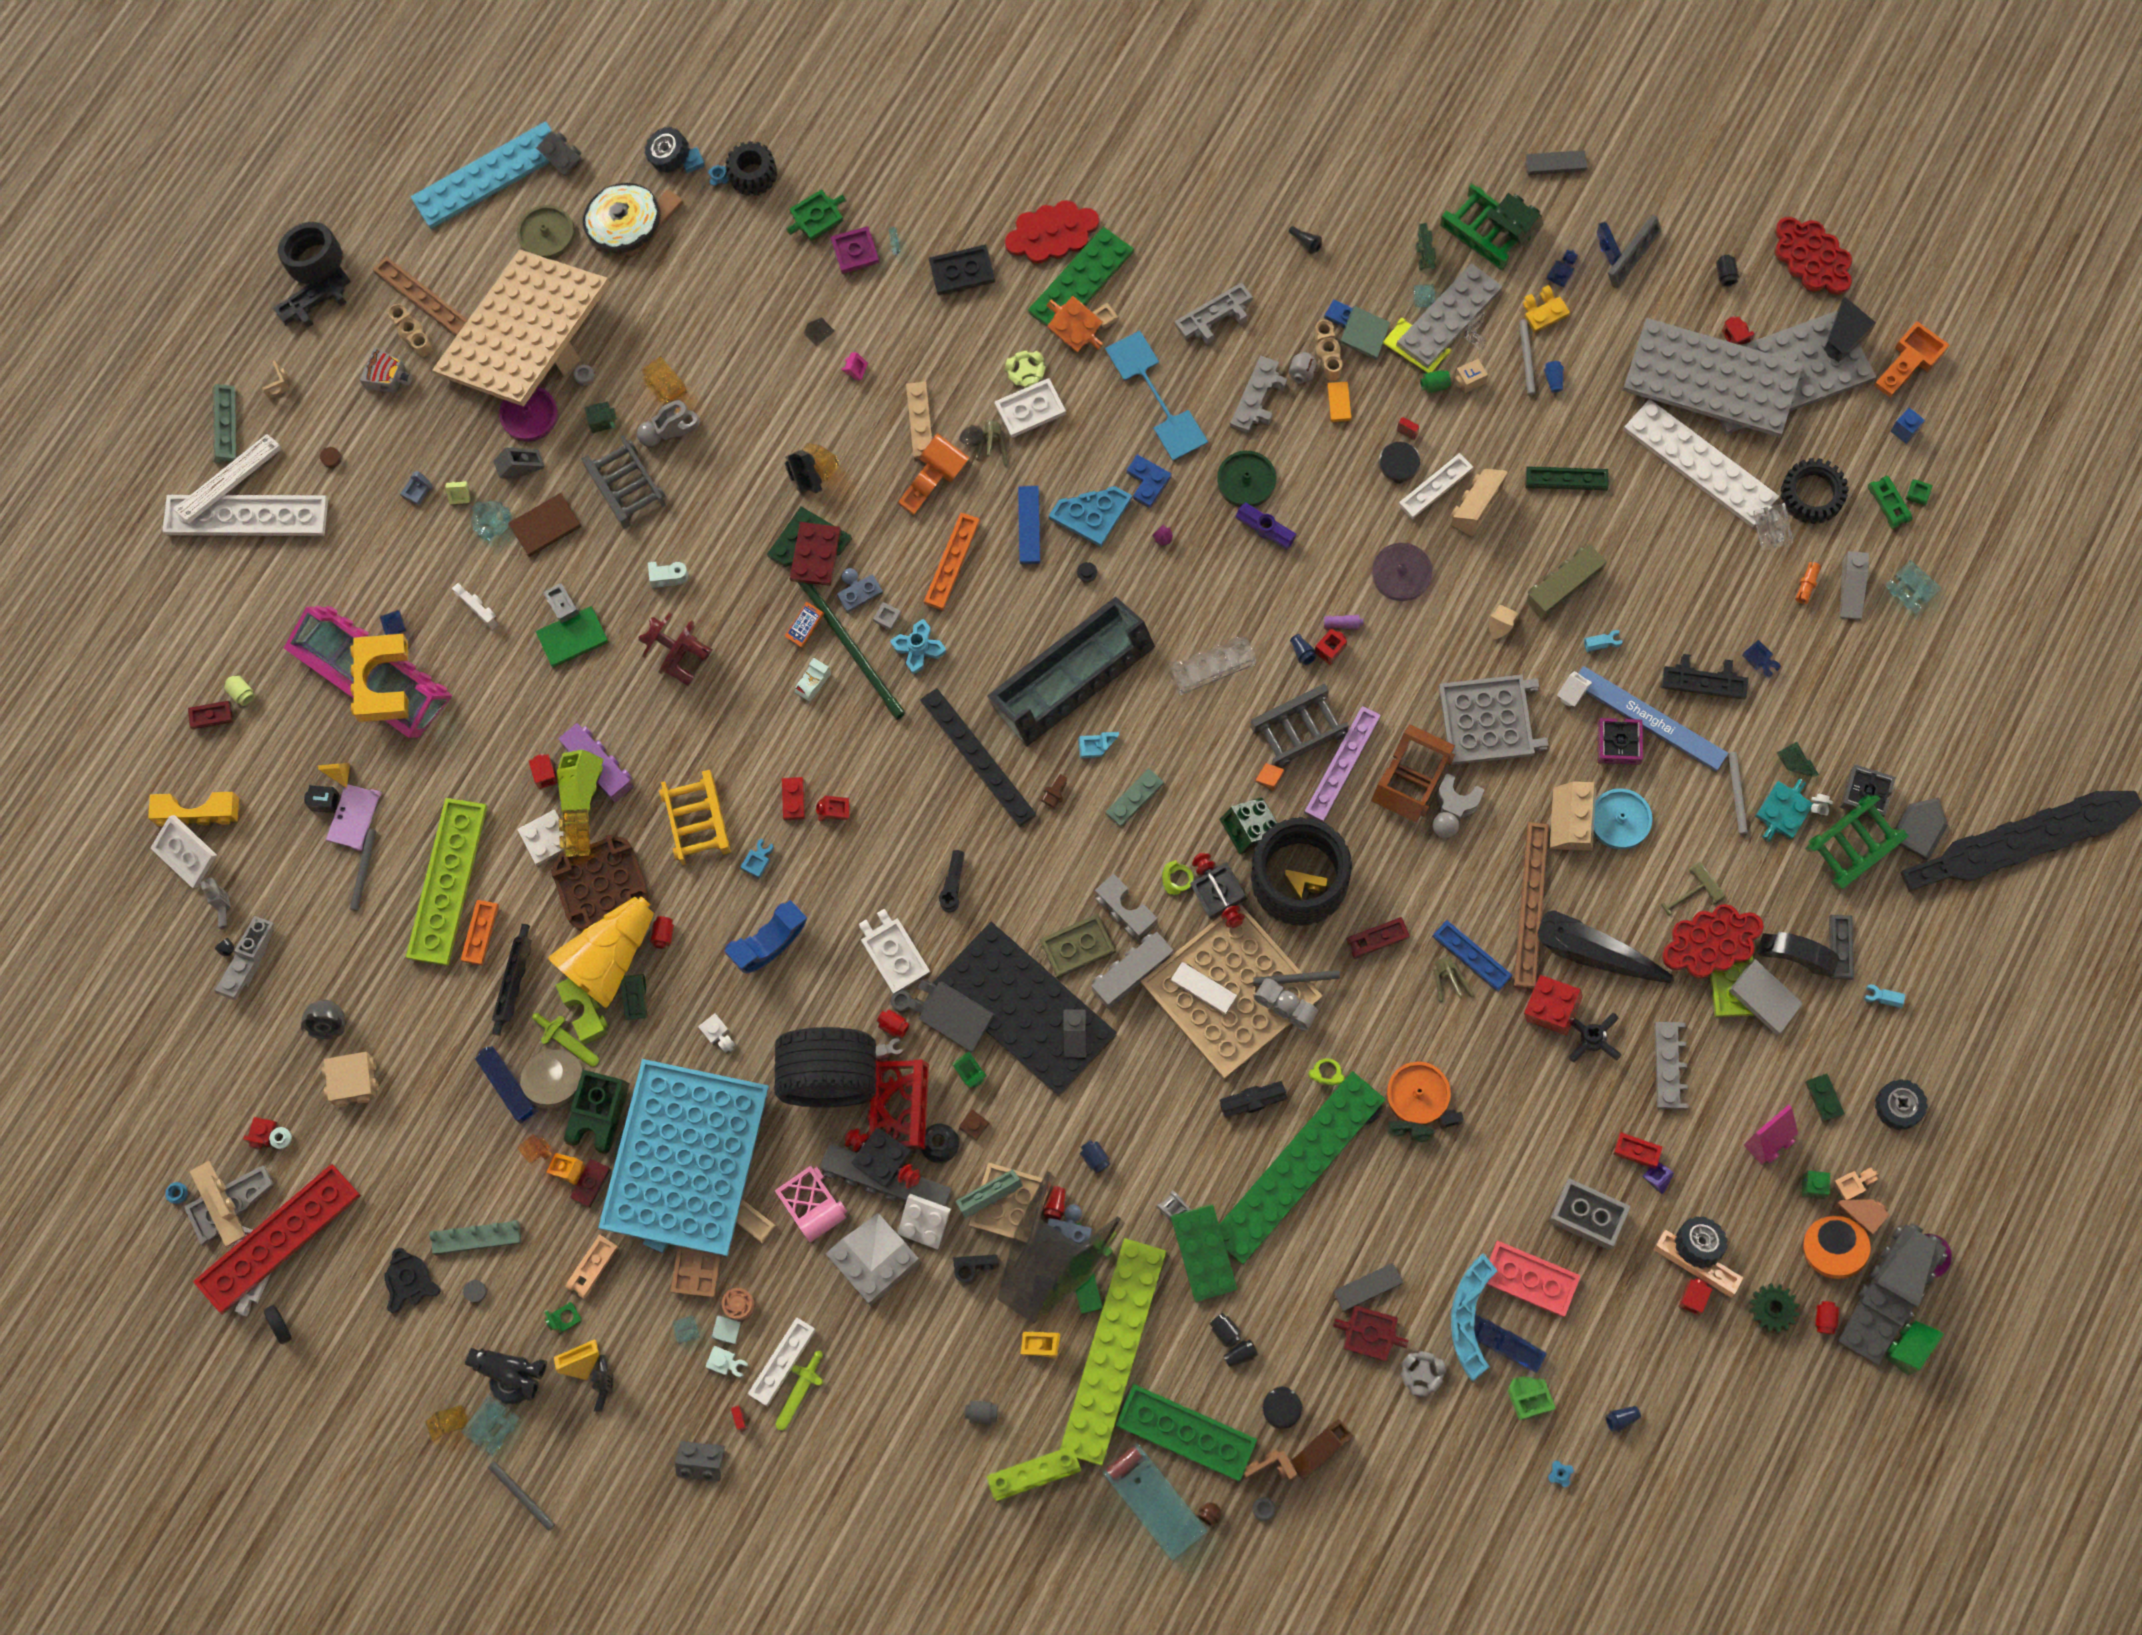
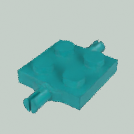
[1755,779,1813,842]

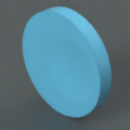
[1594,789,1652,850]

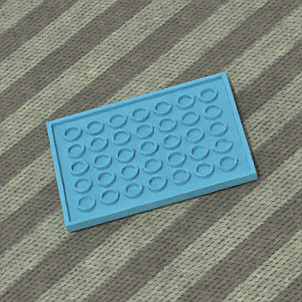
[598,1059,769,1257]

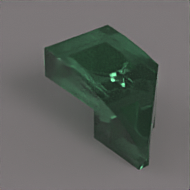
[1777,742,1819,777]

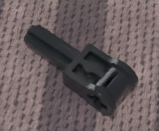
[939,850,965,912]

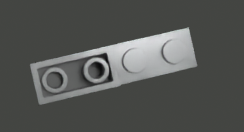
[215,916,274,1001]

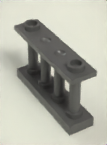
[581,435,666,529]
[1250,683,1349,768]

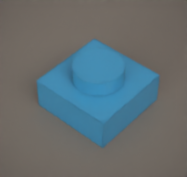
[683,147,705,173]

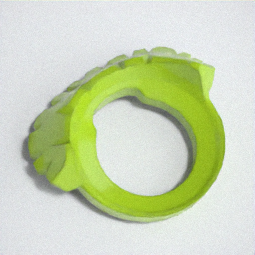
[1162,860,1194,896]
[1309,1058,1345,1086]

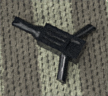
[591,1355,614,1412]

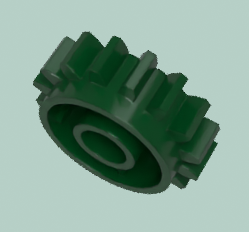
[1749,1283,1800,1334]

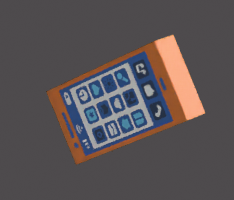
[785,601,825,648]

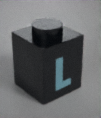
[304,785,339,813]

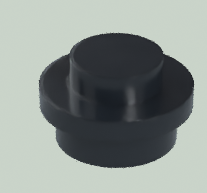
[1077,562,1097,582]

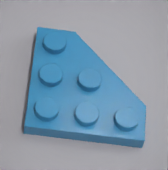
[1049,486,1132,547]

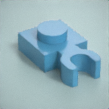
[740,839,774,879]

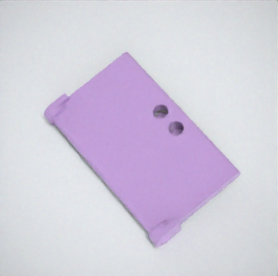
[326,784,382,851]

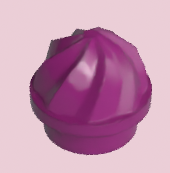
[1152,524,1173,545]

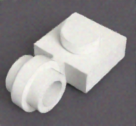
[698,1013,735,1053]

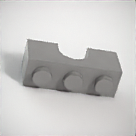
[1095,873,1158,940]

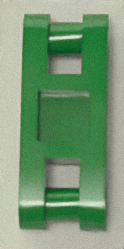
[1868,476,1912,529]

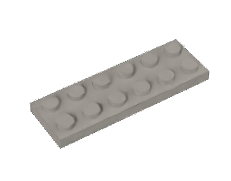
[1396,263,1503,369]

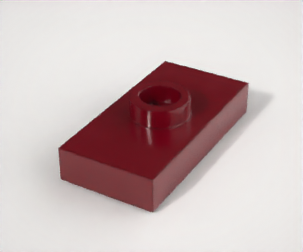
[570,1158,611,1208]

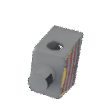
[360,347,412,393]

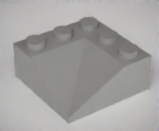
[826,1213,921,1306]

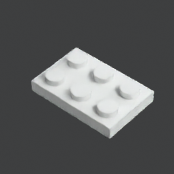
[994,378,1066,438]
[151,815,217,888]

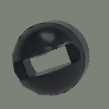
[215,938,234,956]

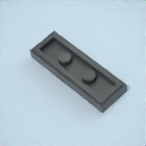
[1525,150,1587,175]
[1829,915,1854,980]
[1333,1263,1403,1312]

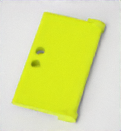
[1383,318,1451,373]

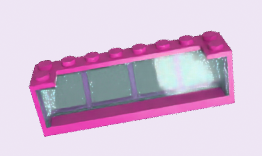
[284,605,453,738]

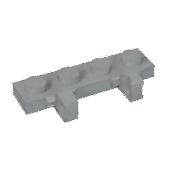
[1175,282,1253,345]
[1230,355,1287,433]

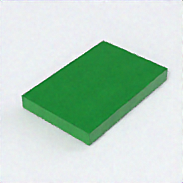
[536,606,609,668]

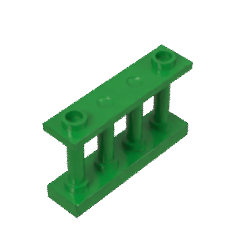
[1440,183,1533,271]
[1805,795,1909,889]

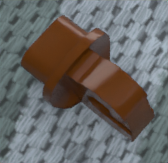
[1041,774,1067,808]

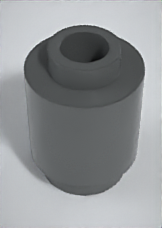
[965,1401,997,1425]

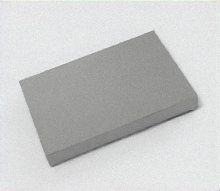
[1729,959,1803,1035]

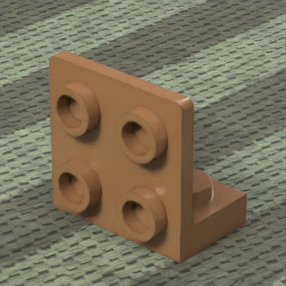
[1243,1449,1298,1482]

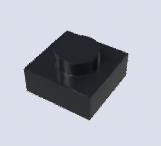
[1439,1110,1464,1129]

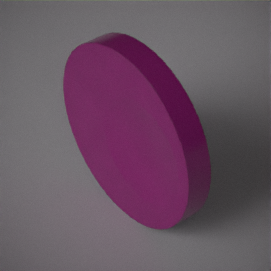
[499,387,558,442]

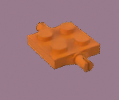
[1046,296,1103,353]

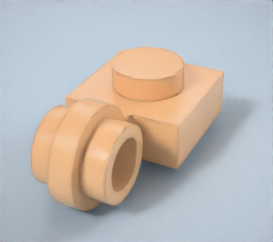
[1834,1168,1878,1200]

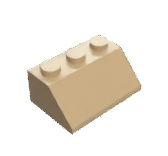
[1451,469,1508,537]
[1549,782,1596,851]

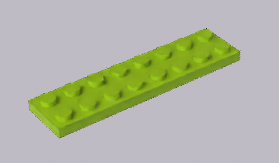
[406,798,488,966]

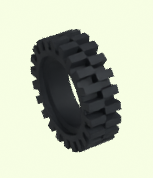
[1781,458,1849,524]

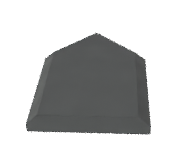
[1895,797,1948,861]

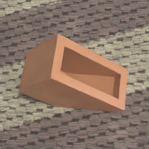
[1834,1199,1890,1237]

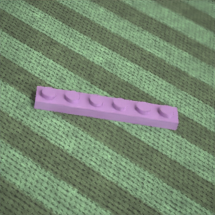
[1304,706,1381,823]

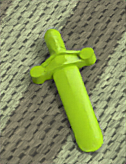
[532,1013,599,1067]
[775,1351,823,1431]

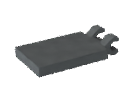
[908,979,995,1052]

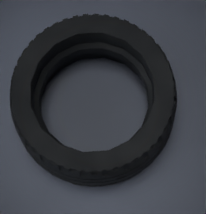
[278,222,343,284]

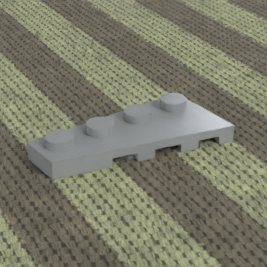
[184,1165,274,1246]

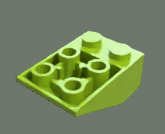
[557,749,604,820]

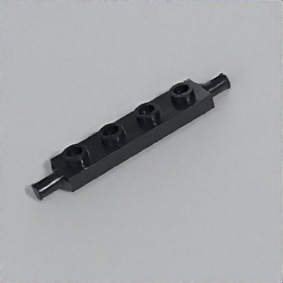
[491,924,532,1036]

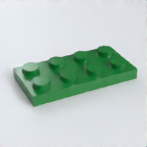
[1170,1203,1238,1302]

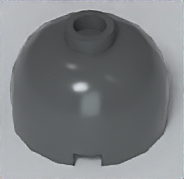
[301,999,345,1040]

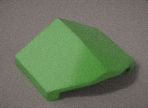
[1508,1376,1556,1420]

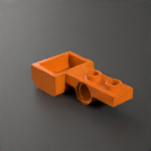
[1874,321,1949,398]
[897,433,970,515]

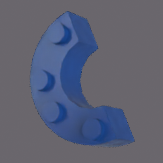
[724,900,807,974]

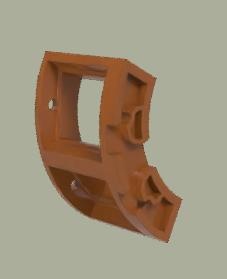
[1371,724,1455,823]

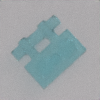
[1885,560,1941,613]
[461,1395,520,1455]

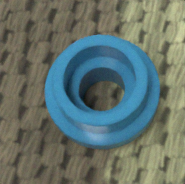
[165,1182,188,1204]

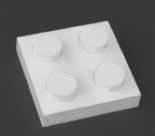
[517,809,575,866]
[897,1194,951,1249]

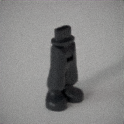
[465,1348,547,1401]

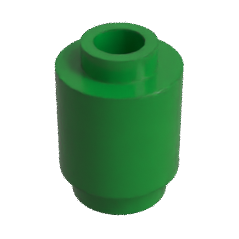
[1420,370,1451,394]

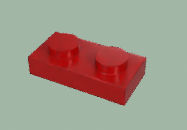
[782,777,805,820]
[1613,1132,1663,1169]

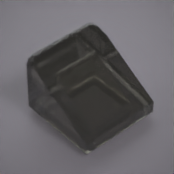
[804,317,835,346]

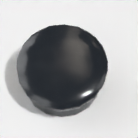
[1263,1386,1302,1429]

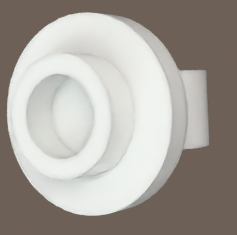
[1811,794,1833,816]

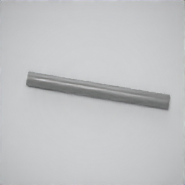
[1519,319,1536,396]
[1728,752,1748,835]

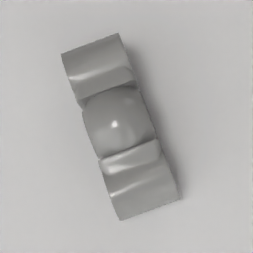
[1254,978,1318,1030]

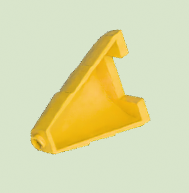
[548,897,654,1008]

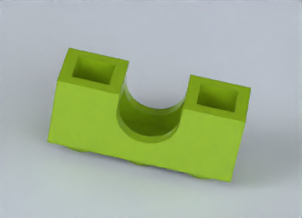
[555,978,608,1046]

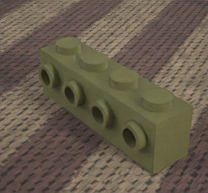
[1526,545,1607,619]

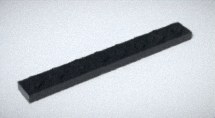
[920,688,1036,828]

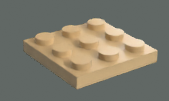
[969,1162,1051,1245]

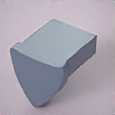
[400,471,433,506]

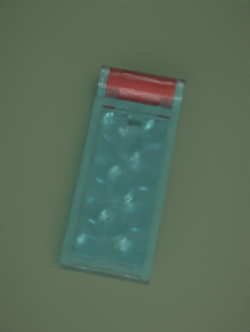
[1102,1443,1207,1561]

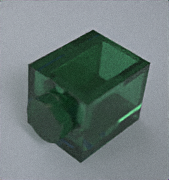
[584,401,617,433]

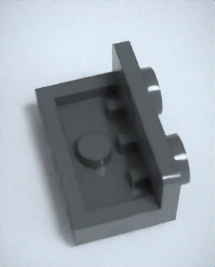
[536,131,584,176]
[675,1441,725,1481]

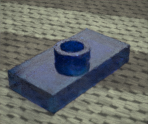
[1597,221,1621,266]

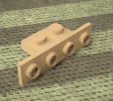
[190,1161,246,1247]

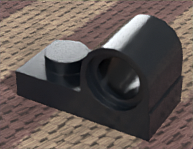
[953,1254,999,1286]

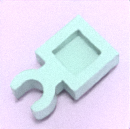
[705,1346,748,1378]

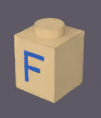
[1454,359,1488,394]

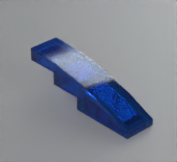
[1474,1314,1547,1373]

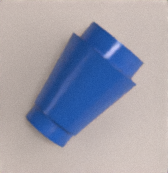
[1544,361,1564,392]

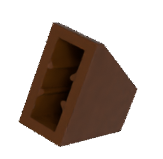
[1290,1419,1354,1479]

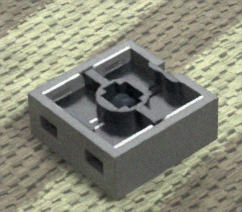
[1840,764,1896,818]

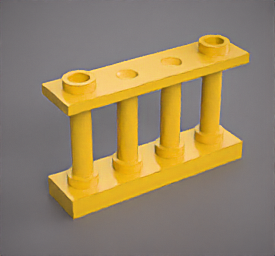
[659,770,731,866]

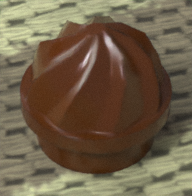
[1198,1503,1221,1527]

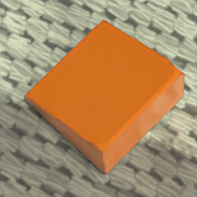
[1255,763,1284,791]

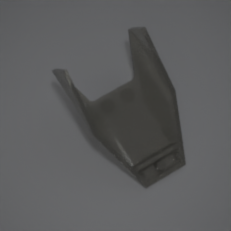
[997,1171,1125,1324]

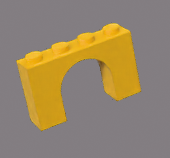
[351,634,409,722]

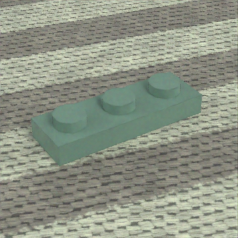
[1105,768,1164,828]
[956,1169,1023,1218]

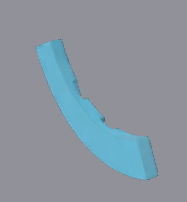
[1451,1254,1498,1381]

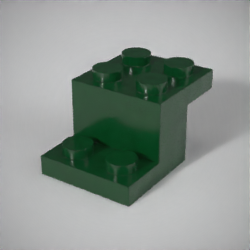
[1486,193,1544,246]

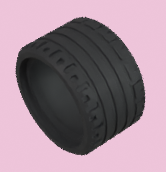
[1251,817,1352,926]
[775,1027,876,1108]

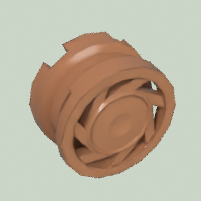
[722,1288,755,1321]

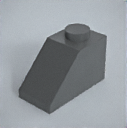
[493,448,545,479]
[1064,1010,1086,1058]

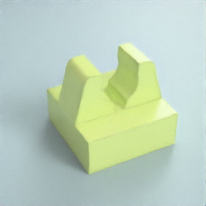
[445,481,470,504]

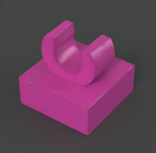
[841,352,868,380]

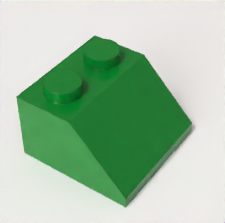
[1886,1320,1944,1375]

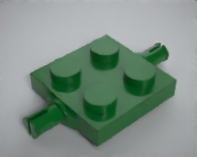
[786,189,847,241]

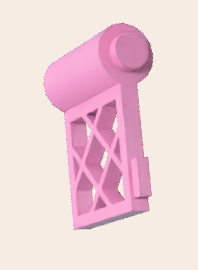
[775,1166,848,1243]

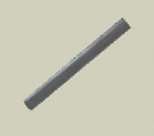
[350,829,376,911]
[1253,970,1340,986]
[488,1461,555,1531]

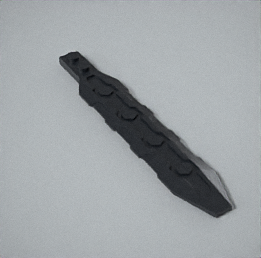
[1900,791,2142,892]

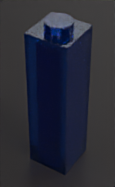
[475,1046,538,1124]

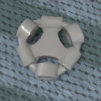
[1400,1351,1447,1397]

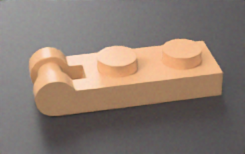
[565,1234,619,1299]

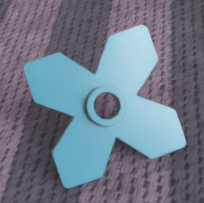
[890,619,946,674]

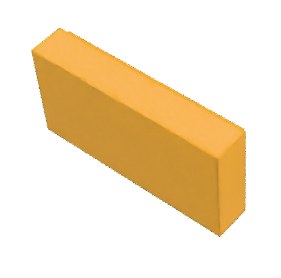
[1327,381,1351,422]

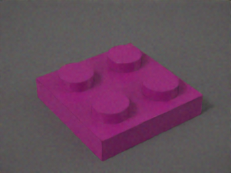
[831,226,880,274]

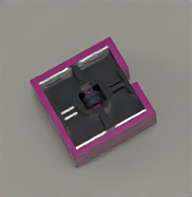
[1598,718,1643,765]

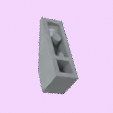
[1840,551,1869,620]

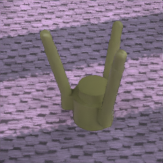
[975,421,1008,466]
[1433,957,1474,1002]

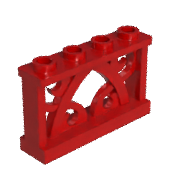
[867,1059,929,1150]

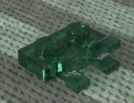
[1415,223,1436,270]

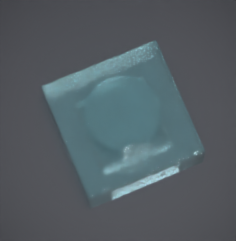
[1413,284,1436,307]

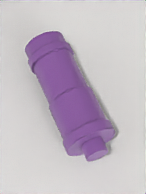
[1324,615,1363,629]

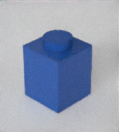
[1890,408,1925,444]

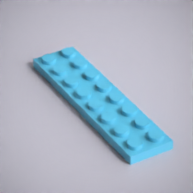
[410,121,552,229]

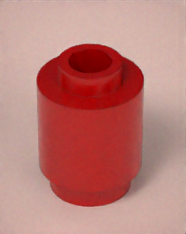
[650,916,674,949]
[877,1009,910,1039]
[1815,1301,1840,1335]

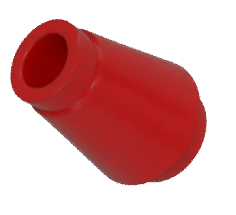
[1043,1186,1066,1221]

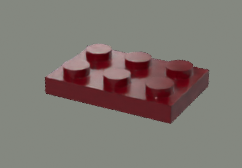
[790,522,841,586]

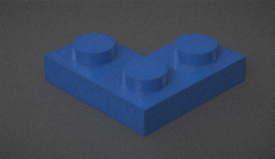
[1127,454,1172,508]

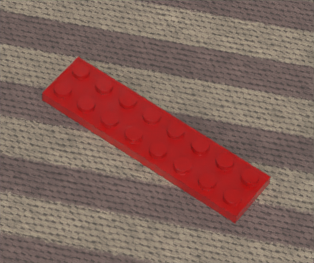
[193,1164,361,1315]

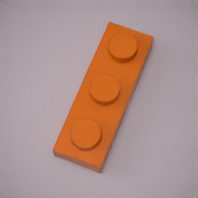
[461,900,499,966]

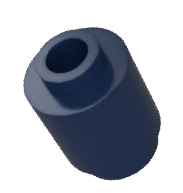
[1080,1140,1110,1174]

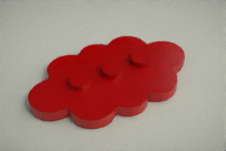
[1005,200,1099,264]
[1775,217,1852,295]
[1662,904,1764,979]

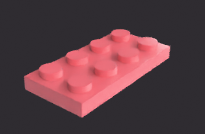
[1486,1240,1581,1318]

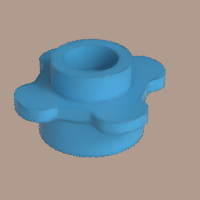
[708,166,729,186]
[1548,1461,1574,1487]

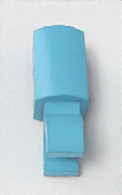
[1584,630,1623,652]
[1864,984,1905,1008]

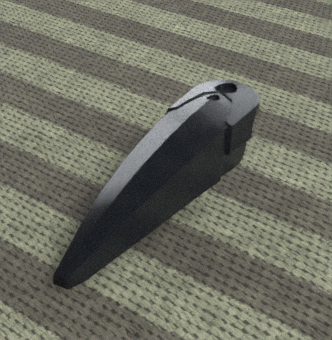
[1537,910,1673,983]

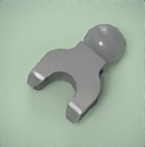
[636,400,700,447]
[1432,773,1484,839]

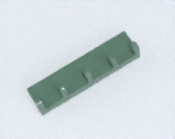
[213,384,236,464]
[429,1220,521,1255]

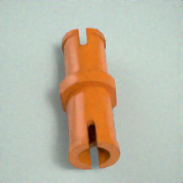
[1795,562,1821,604]

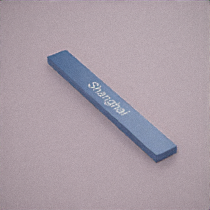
[1578,666,1728,772]

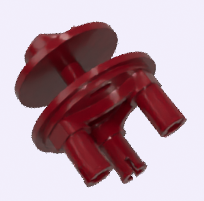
[638,613,713,686]

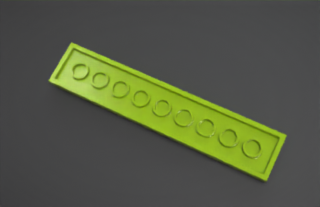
[1060,1238,1167,1466]

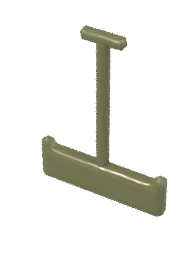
[1661,862,1725,915]

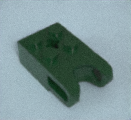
[564,1070,630,1154]

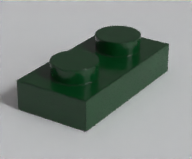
[1805,1073,1845,1123]

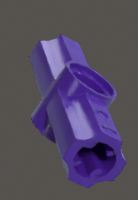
[1235,502,1297,550]

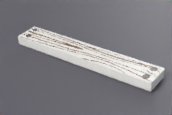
[174,434,281,524]

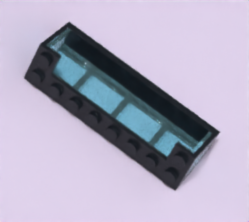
[987,596,1155,747]

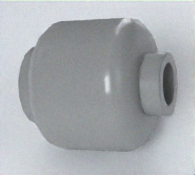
[1289,352,1318,383]

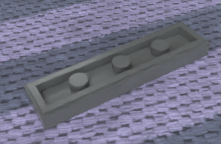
[1608,215,1661,288]

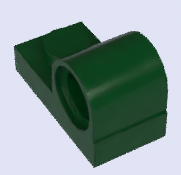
[621,974,648,1020]

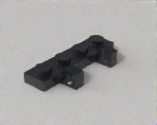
[273,266,351,329]
[1661,654,1749,700]

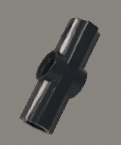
[1219,1081,1287,1118]

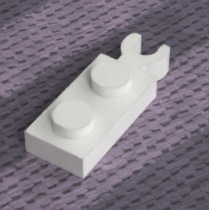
[452,583,498,630]

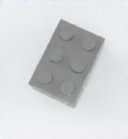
[1548,1178,1631,1250]

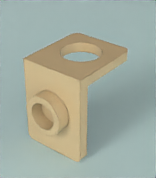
[262,360,290,399]

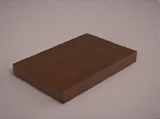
[508,493,582,557]

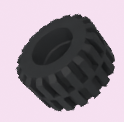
[725,141,777,196]

